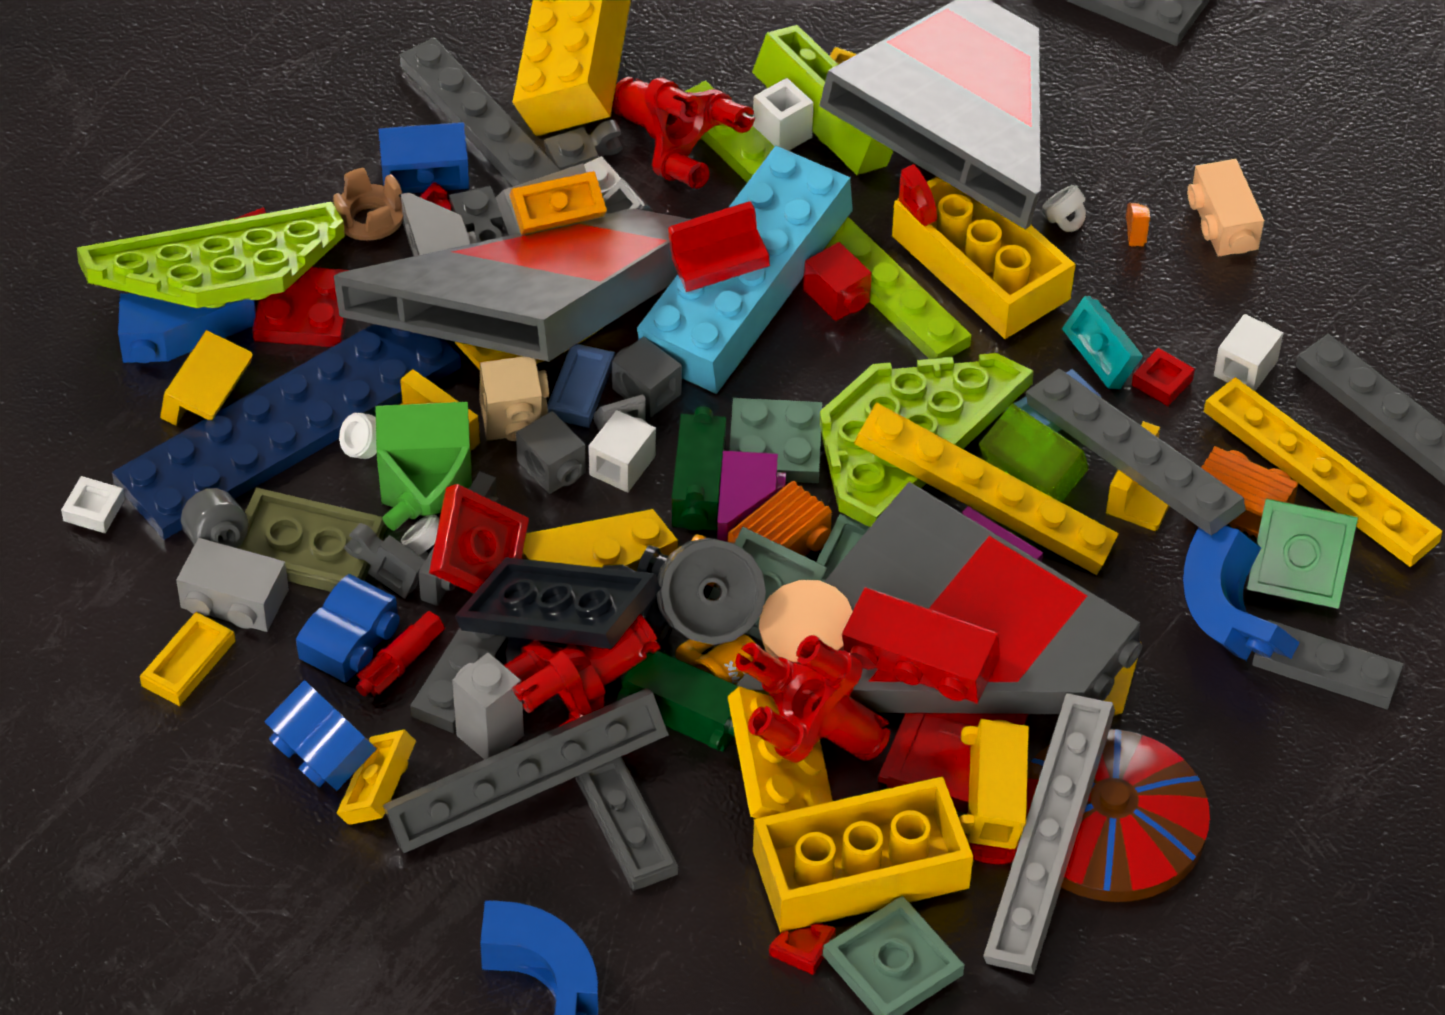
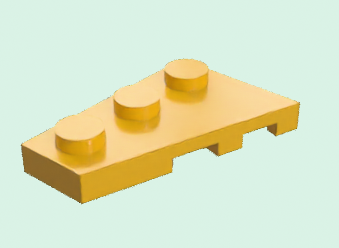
[521,509,678,571]

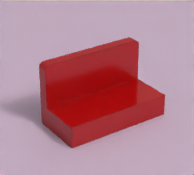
[668,201,770,292]

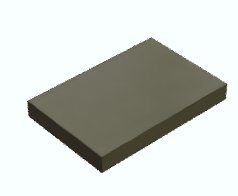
[237,488,387,592]

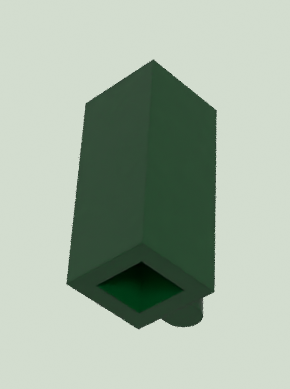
[672,407,726,530]
[616,651,739,752]

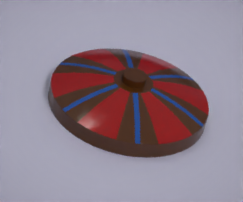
[1020,729,1210,902]

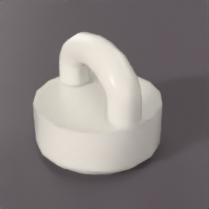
[1042,185,1086,232]
[339,413,377,459]
[401,514,440,560]

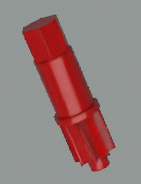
[356,611,445,696]

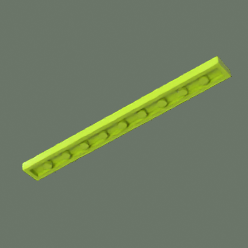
[685,81,972,359]

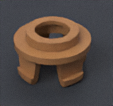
[333,168,403,241]

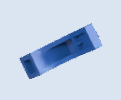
[1183,525,1300,661]
[480,900,598,1015]

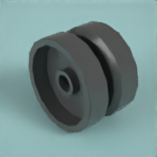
[656,538,766,645]

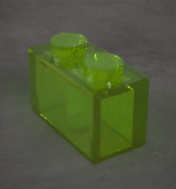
[979,403,1089,502]

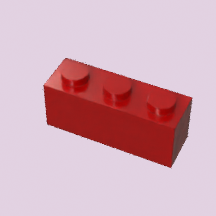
[842,587,1000,704]

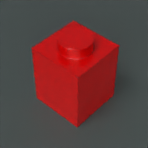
[804,242,872,321]

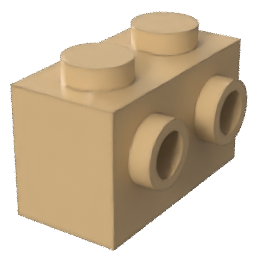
[480,356,549,441]

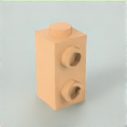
[1188,159,1264,257]

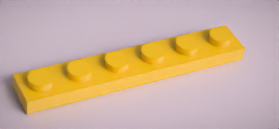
[1204,377,1443,567]
[854,402,1119,575]

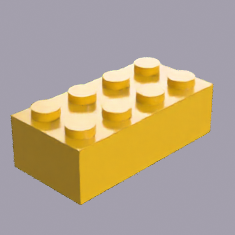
[512,0,631,136]
[892,176,1075,339]
[753,776,973,933]

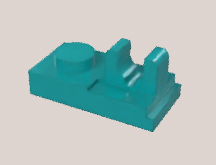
[1062,296,1143,389]

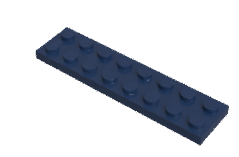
[112,324,462,540]

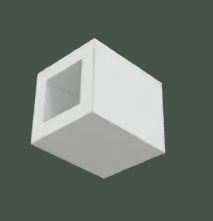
[753,78,813,151]
[1214,314,1283,391]
[588,410,656,492]

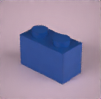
[379,122,469,194]

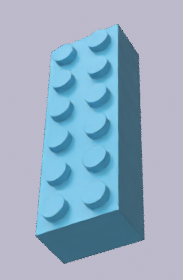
[637,146,853,394]

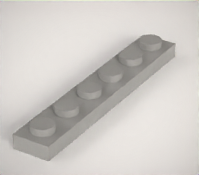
[984,693,1115,974]

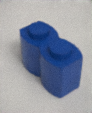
[296,574,400,683]
[264,680,377,791]

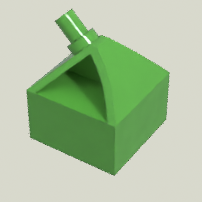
[375,402,472,531]

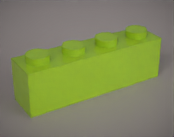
[752,25,893,175]

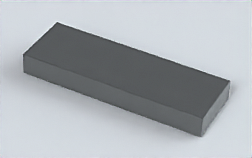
[576,757,678,891]

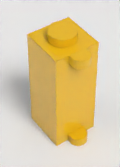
[959,719,1029,849]

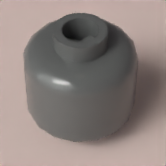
[181,488,249,548]

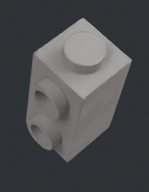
[452,653,524,760]

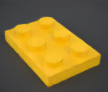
[728,686,833,818]

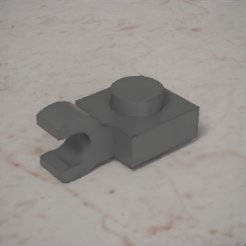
[544,120,623,171]

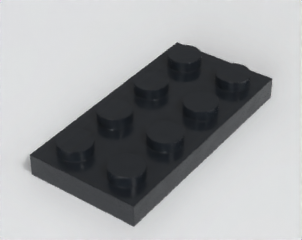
[455,557,661,649]

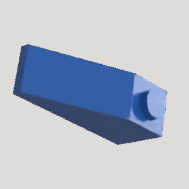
[118,293,256,363]

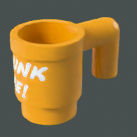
[675,634,755,685]

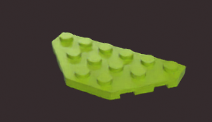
[77,202,345,308]
[820,353,1033,527]

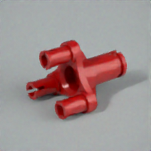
[612,77,755,189]
[504,614,661,727]
[735,635,890,763]

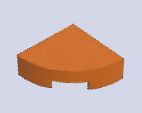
[1126,203,1150,246]

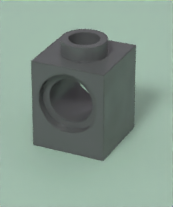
[612,336,682,418]
[516,411,586,494]

